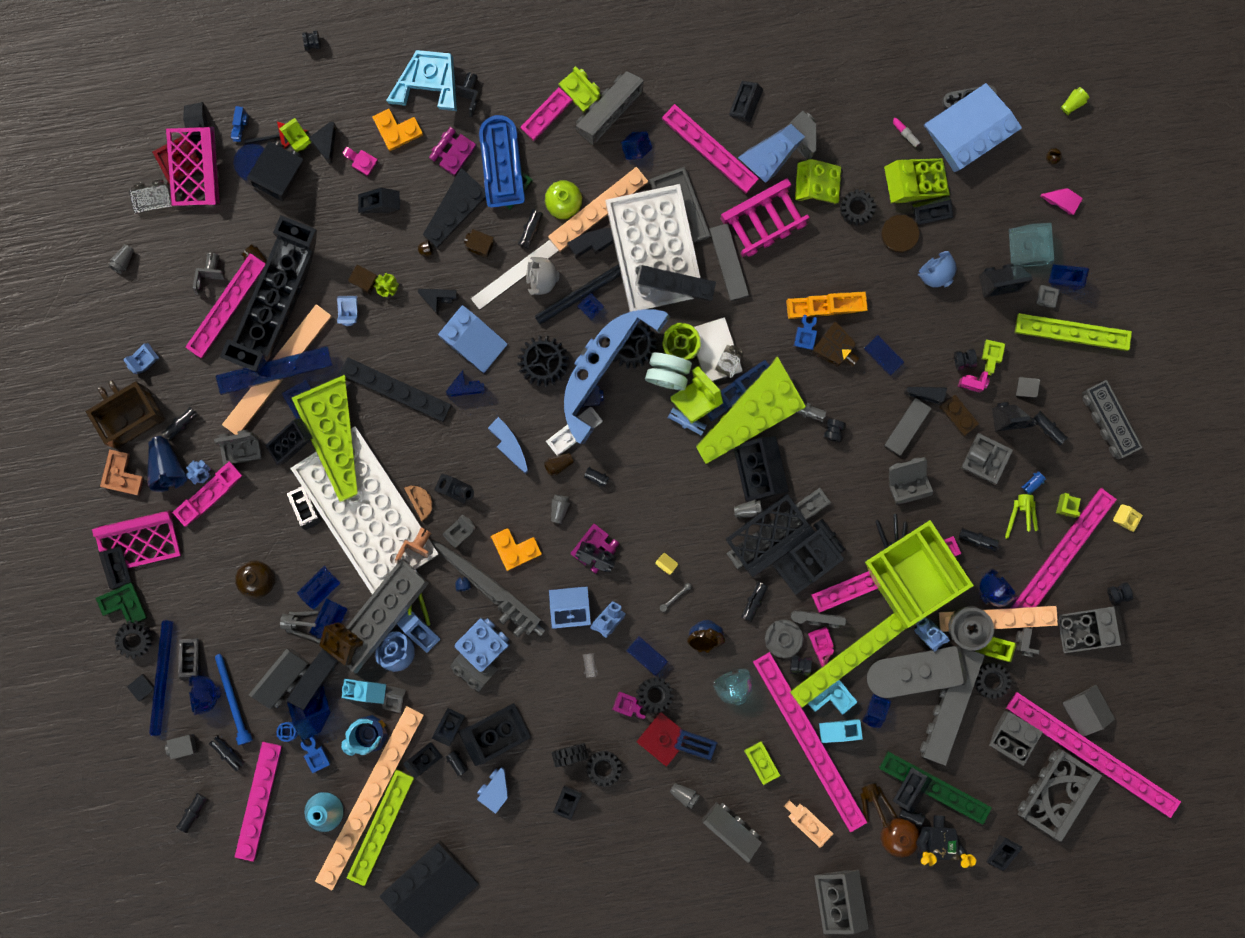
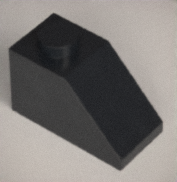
[183,102,208,142]
[358,187,400,213]

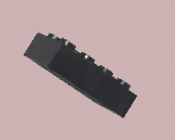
[266,418,313,465]

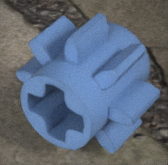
[186,460,211,484]

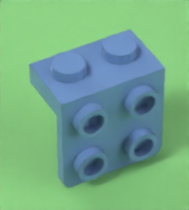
[455,618,510,672]

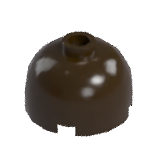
[235,561,275,599]

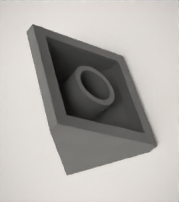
[1062,685,1115,737]

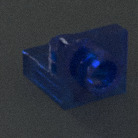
[862,694,891,728]

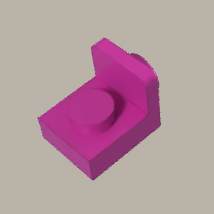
[958,371,990,393]

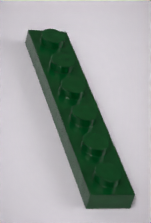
[879,751,992,825]

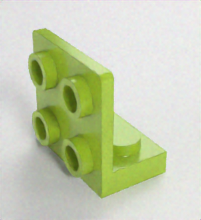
[795,159,841,204]
[670,366,723,423]

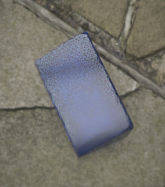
[297,566,340,609]
[309,598,347,639]

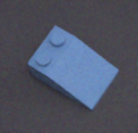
[438,305,508,373]

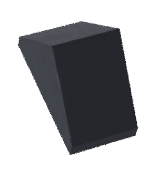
[309,122,337,164]
[553,784,582,820]
[986,835,1022,871]

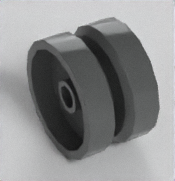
[948,606,994,650]

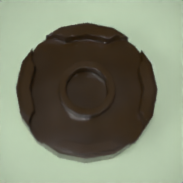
[881,215,919,253]

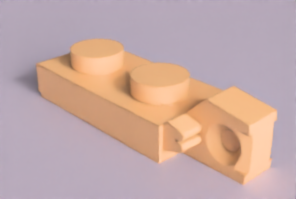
[784,801,833,848]

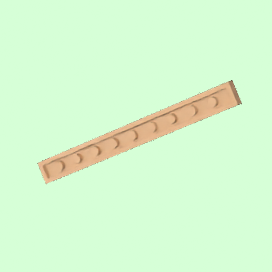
[315,706,424,890]

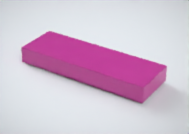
[520,87,573,141]

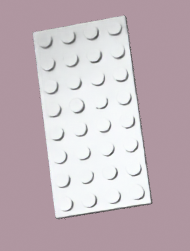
[291,426,439,594]

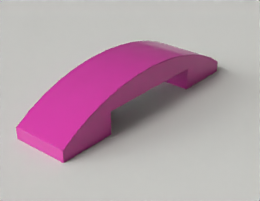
[172,461,243,527]

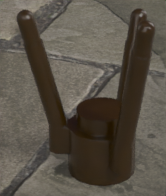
[860,783,897,828]

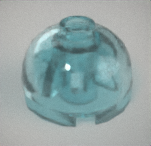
[713,669,753,705]

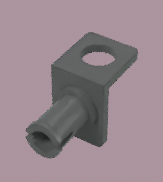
[193,253,225,295]

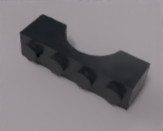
[635,265,716,302]

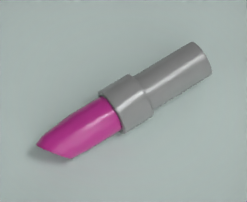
[893,118,921,148]

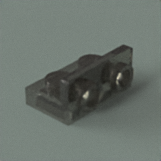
[129,179,172,213]

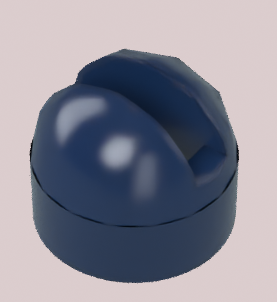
[455,577,471,592]

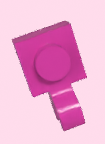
[343,147,378,176]

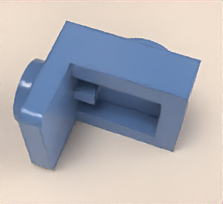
[337,296,358,326]
[123,343,159,374]

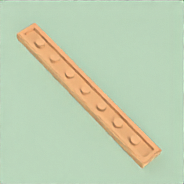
[222,304,332,435]

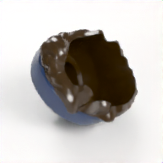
[687,620,726,653]

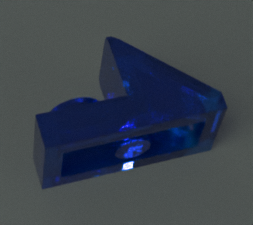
[1049,264,1089,291]
[446,370,486,397]

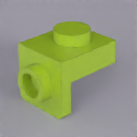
[279,118,311,152]

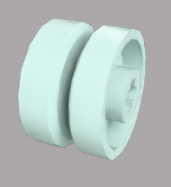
[645,353,692,390]

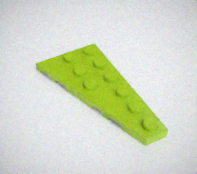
[696,357,806,464]
[292,375,358,502]

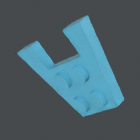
[386,50,457,111]

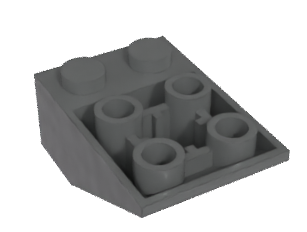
[1057,606,1126,653]

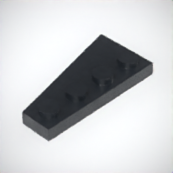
[423,168,486,248]

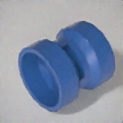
[276,722,299,742]

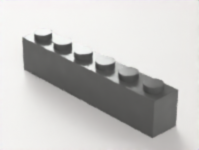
[920,647,985,766]

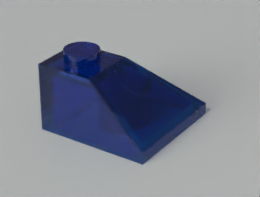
[287,686,331,740]

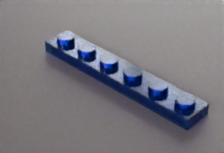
[216,346,333,395]

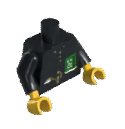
[916,815,976,868]

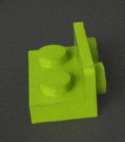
[559,66,600,113]

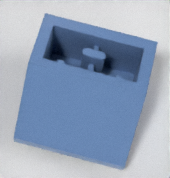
[549,587,591,629]

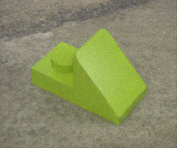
[975,637,1016,662]

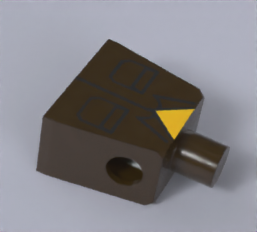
[811,322,859,367]

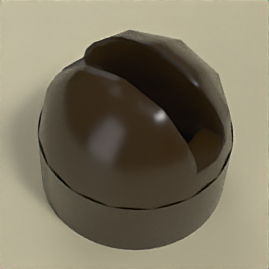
[1045,148,1062,165]
[418,240,433,256]

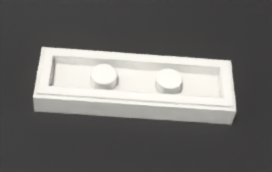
[546,407,603,456]

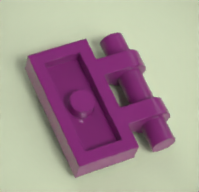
[428,127,476,176]
[570,524,620,574]

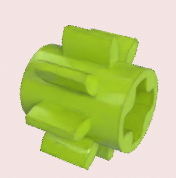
[374,273,399,297]

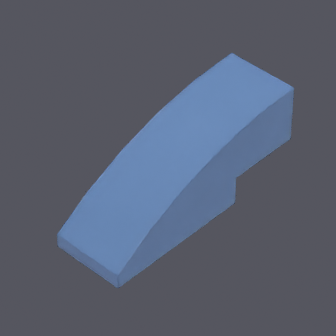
[488,417,528,474]

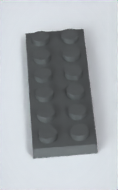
[346,558,429,673]

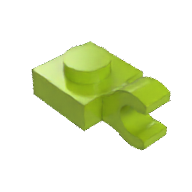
[982,340,1005,376]

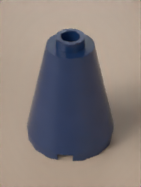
[147,436,187,492]

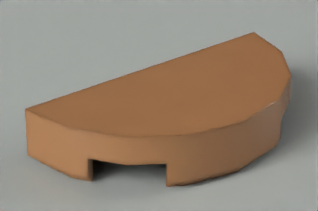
[404,486,433,522]

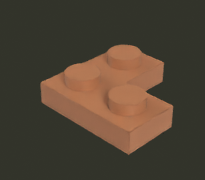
[100,449,144,496]

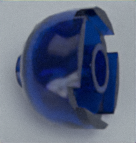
[979,568,1017,607]
[189,675,221,715]

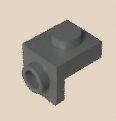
[442,515,476,549]
[1016,628,1040,657]

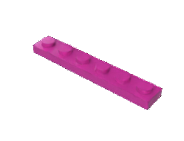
[662,104,759,194]
[185,253,266,358]
[235,742,282,862]

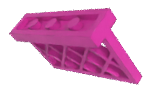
[166,127,220,206]
[92,510,181,568]

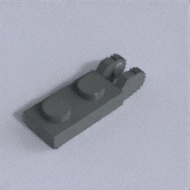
[791,610,846,628]

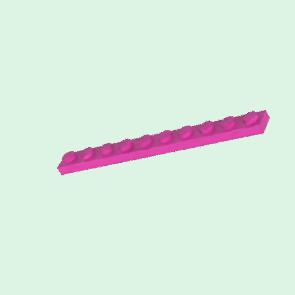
[753,652,867,832]
[1005,692,1181,818]

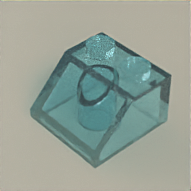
[1009,223,1054,266]

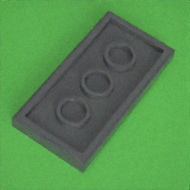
[649,167,711,244]

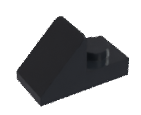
[418,289,458,315]
[432,708,465,747]
[403,742,443,779]

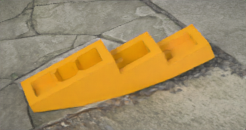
[786,292,867,319]

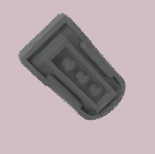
[867,646,967,698]

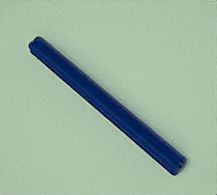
[149,620,173,736]

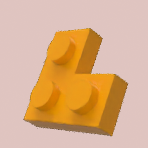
[372,109,423,152]
[491,528,542,571]

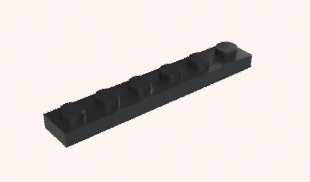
[340,357,452,422]

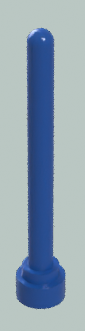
[215,654,253,745]

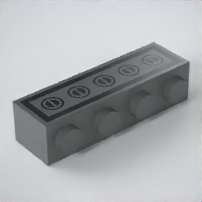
[1082,380,1142,460]

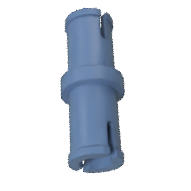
[668,407,707,436]

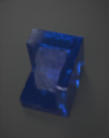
[621,131,652,160]

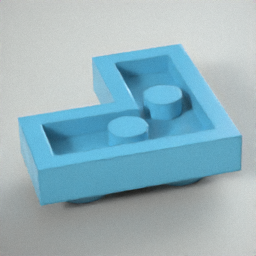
[808,680,857,714]

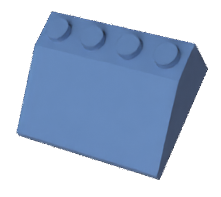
[924,83,1022,172]

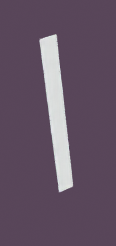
[471,240,558,309]

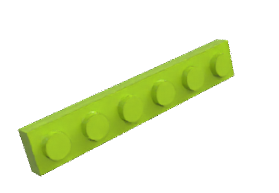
[1015,313,1132,351]
[347,770,414,886]

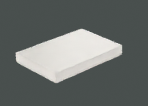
[694,317,742,381]

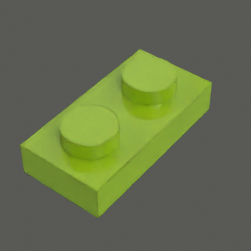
[744,741,780,785]

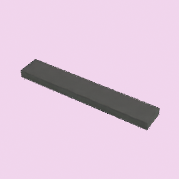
[726,488,831,569]

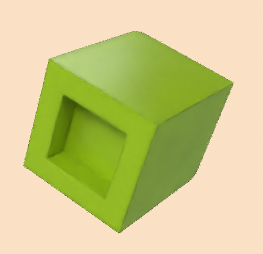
[1056,493,1081,518]

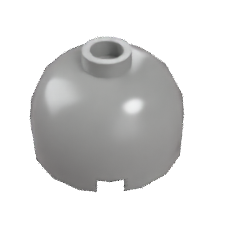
[526,257,559,295]

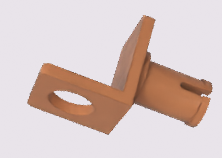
[395,528,431,564]

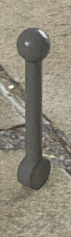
[660,583,692,612]

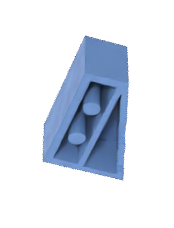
[738,124,805,183]

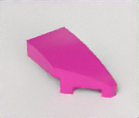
[1040,188,1083,215]
[808,626,834,667]

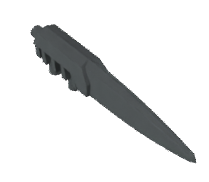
[431,541,545,638]

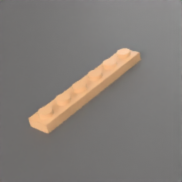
[548,167,648,252]
[939,606,1058,632]

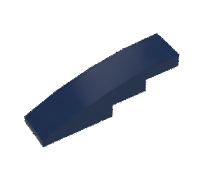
[707,360,770,421]

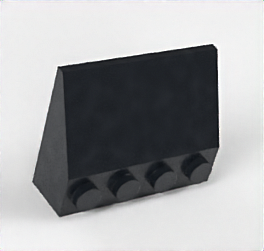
[379,841,479,938]

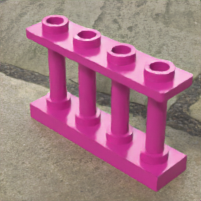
[720,178,810,257]

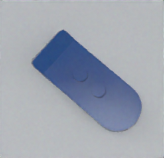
[479,115,525,208]

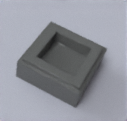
[1036,285,1060,309]

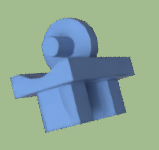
[590,602,626,638]
[914,617,950,652]

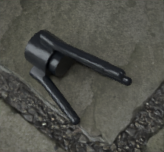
[875,514,907,549]

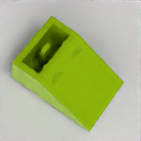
[884,158,950,203]

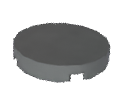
[765,619,804,658]

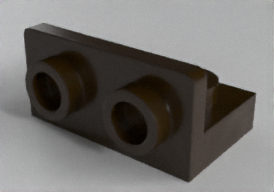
[319,623,364,666]

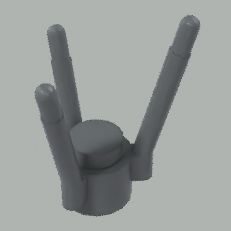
[280,611,321,643]

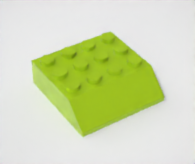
[865,520,974,629]

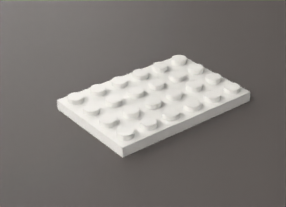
[605,184,700,312]

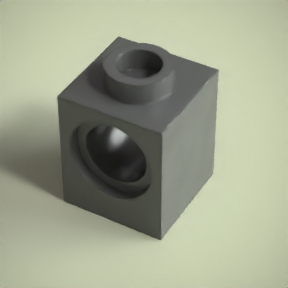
[165,734,198,759]

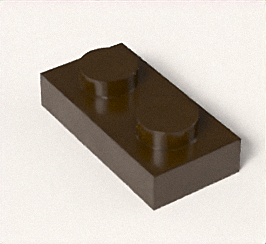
[940,395,979,436]

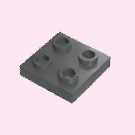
[961,433,1013,485]

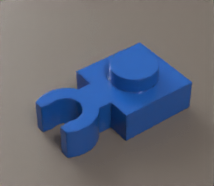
[231,106,248,142]
[794,315,817,350]
[301,735,331,773]

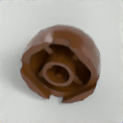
[880,818,920,858]

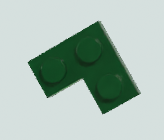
[96,582,148,623]

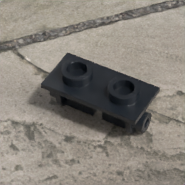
[575,541,617,573]

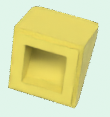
[1113,505,1143,532]
[655,553,678,575]

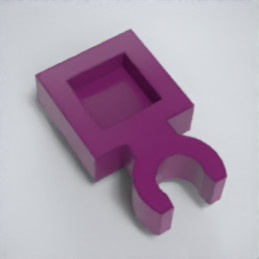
[612,692,646,719]

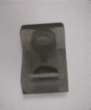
[715,345,744,378]

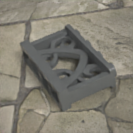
[1017,749,1102,842]

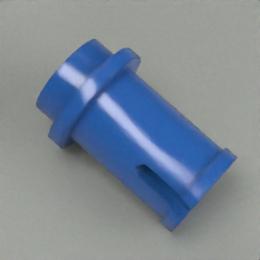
[1021,471,1046,495]

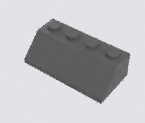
[576,71,644,146]

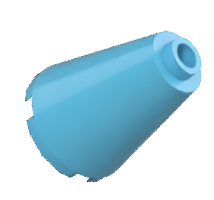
[304,792,344,832]

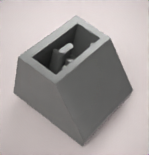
[989,711,1043,766]

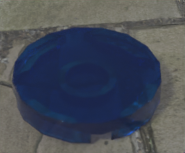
[233,144,264,181]

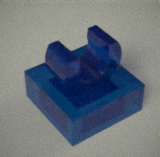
[577,293,604,320]

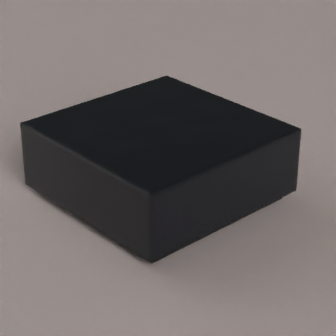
[127,674,155,702]

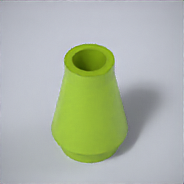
[1061,87,1090,115]

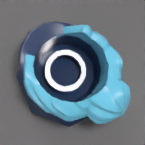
[341,715,388,756]

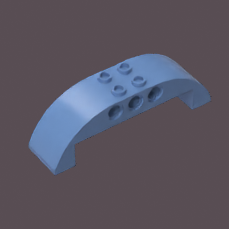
[564,309,670,444]

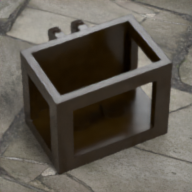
[85,380,166,449]

